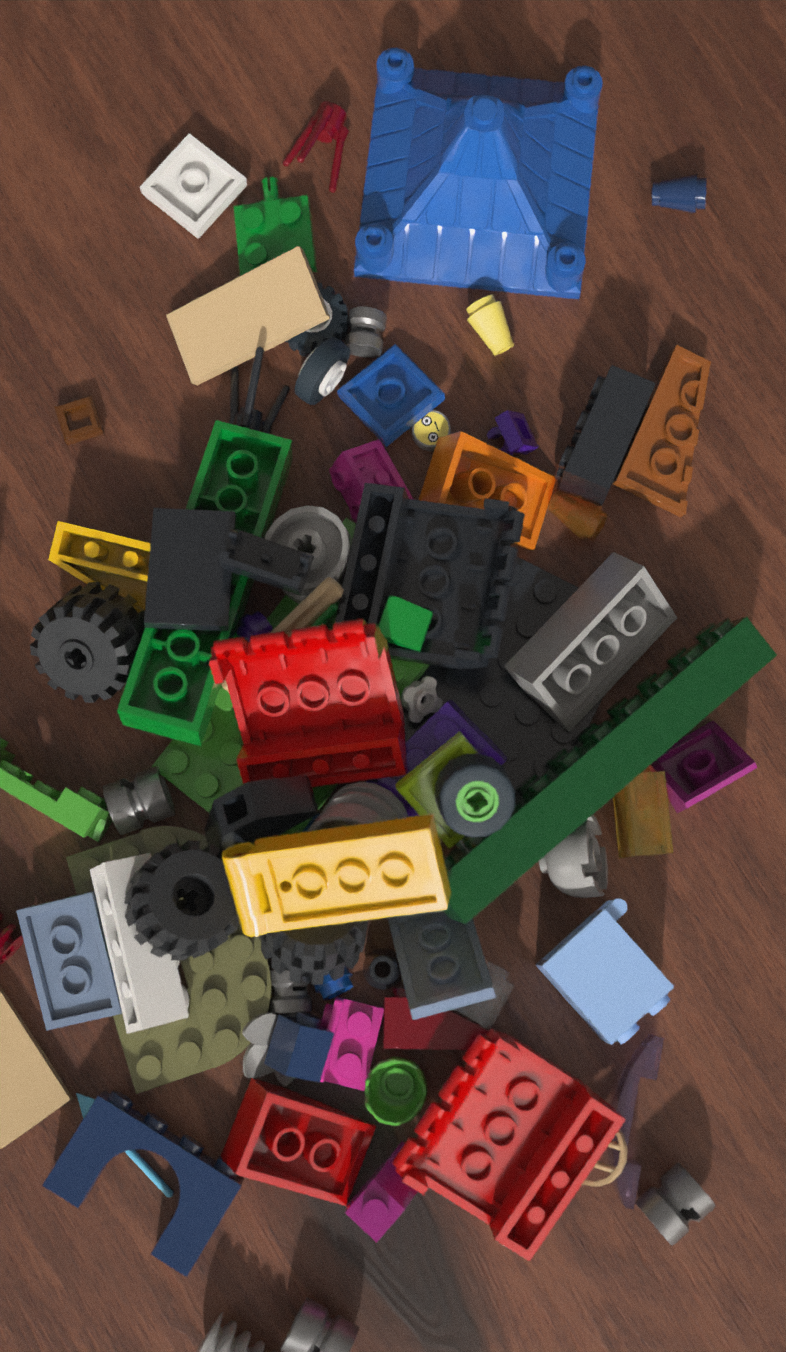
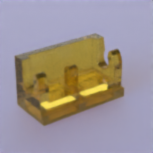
[613,771,673,859]

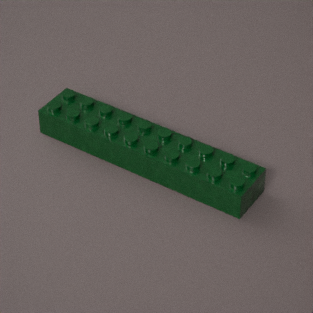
[442,617,777,924]

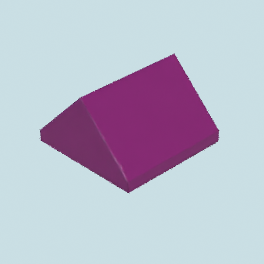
[649,720,757,813]

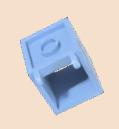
[535,899,674,1045]

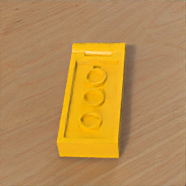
[222,814,451,936]

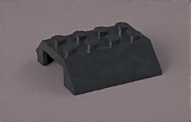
[335,483,525,670]

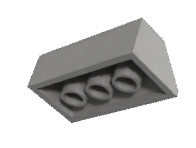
[504,552,677,732]

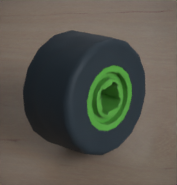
[435,753,515,837]

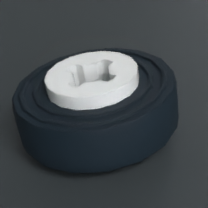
[294,337,350,405]

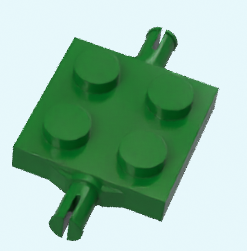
[234,177,317,276]

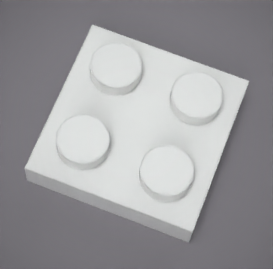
[140,133,247,239]

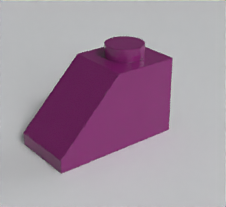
[345,1141,418,1243]

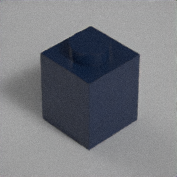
[264,1011,334,1082]

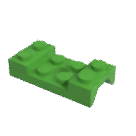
[0,737,112,843]

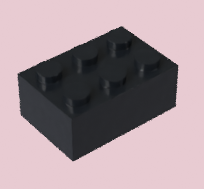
[555,365,656,512]

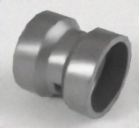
[345,307,387,358]
[270,970,312,1013]

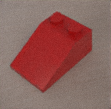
[220,1078,377,1206]

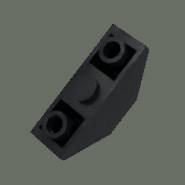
[204,775,319,861]

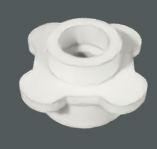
[401,676,442,723]

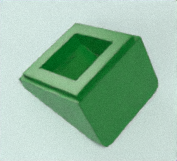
[378,595,433,652]

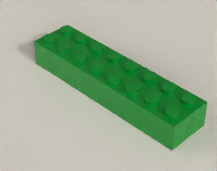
[117,420,292,746]

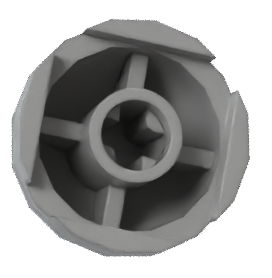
[539,815,608,898]

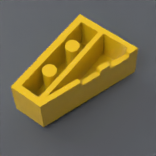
[48,521,151,612]

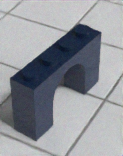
[42,1090,244,1277]

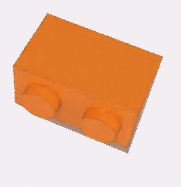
[418,431,556,550]

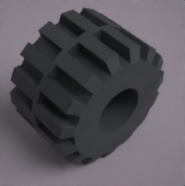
[30,582,145,703]
[124,840,240,961]
[259,919,369,985]

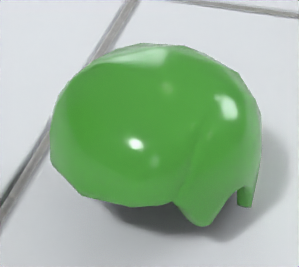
[365,1056,428,1126]

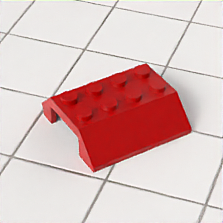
[209,619,407,787]
[392,1029,626,1262]

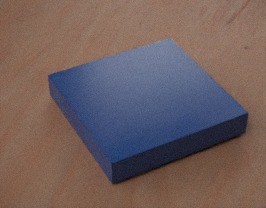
[337,344,445,447]

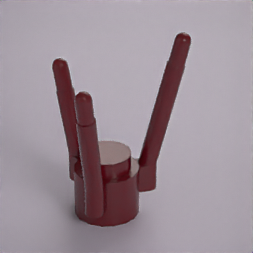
[283,101,349,193]

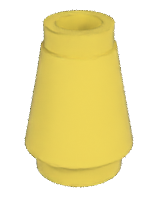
[466,295,514,356]

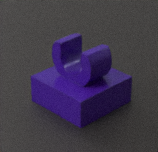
[487,410,539,455]

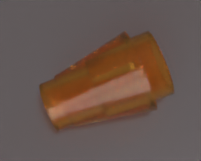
[547,490,608,541]

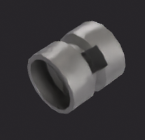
[103,766,175,835]
[635,1163,716,1247]
[280,1297,359,1352]

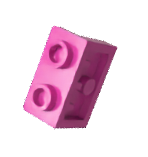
[329,439,414,522]
[320,996,384,1091]

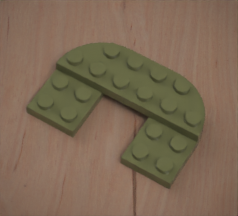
[66,826,274,1094]

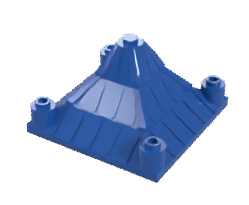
[354,48,603,299]

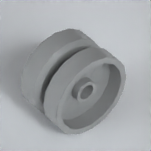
[265,505,353,604]

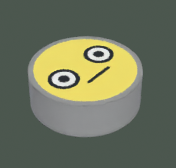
[412,410,451,451]

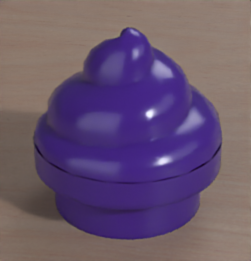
[236,611,273,642]

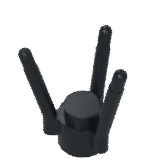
[229,346,290,434]

